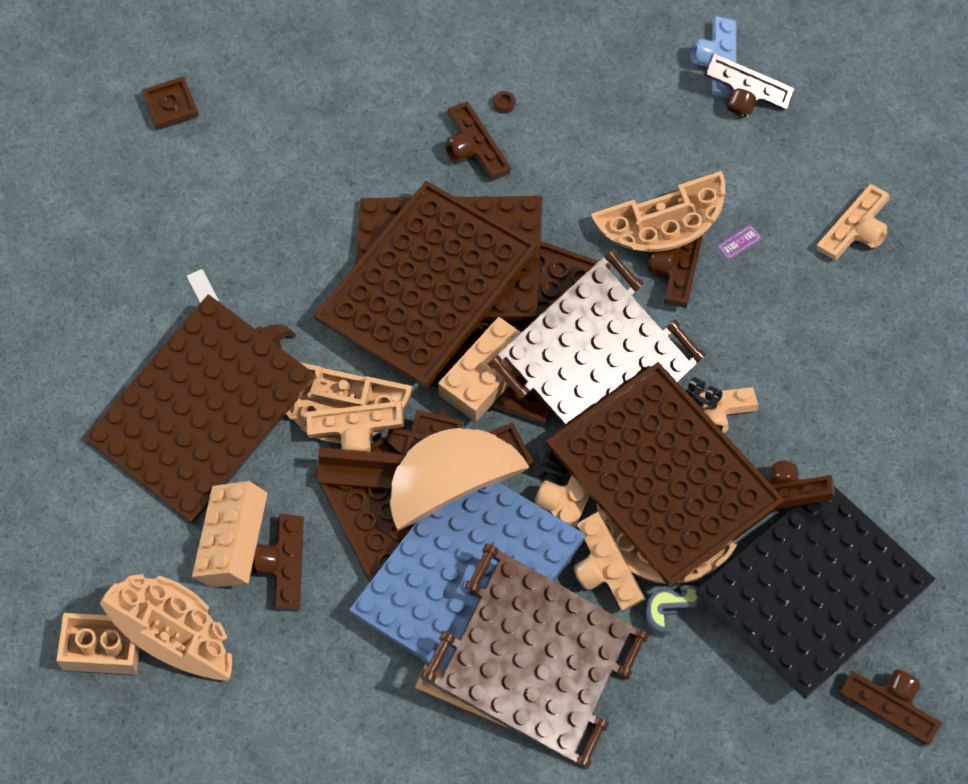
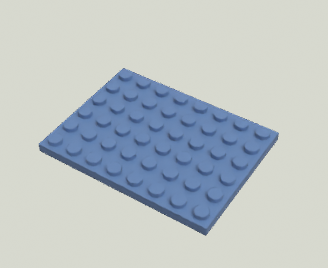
[349,483,586,673]

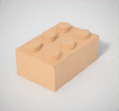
[57,613,140,675]

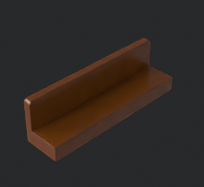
[317,448,406,490]

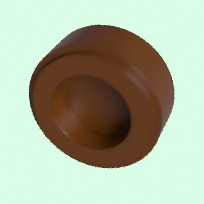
[493,91,515,114]

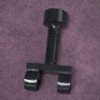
[685,377,723,409]

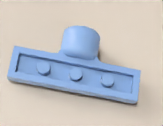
[690,16,736,99]

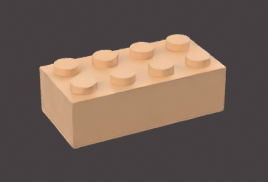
[438,317,521,423]
[192,481,268,588]

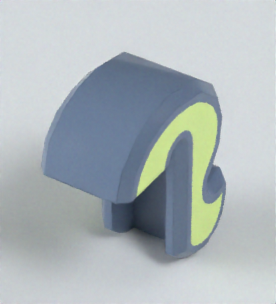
[645,585,701,638]

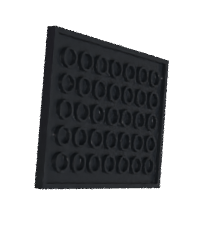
[695,486,936,699]

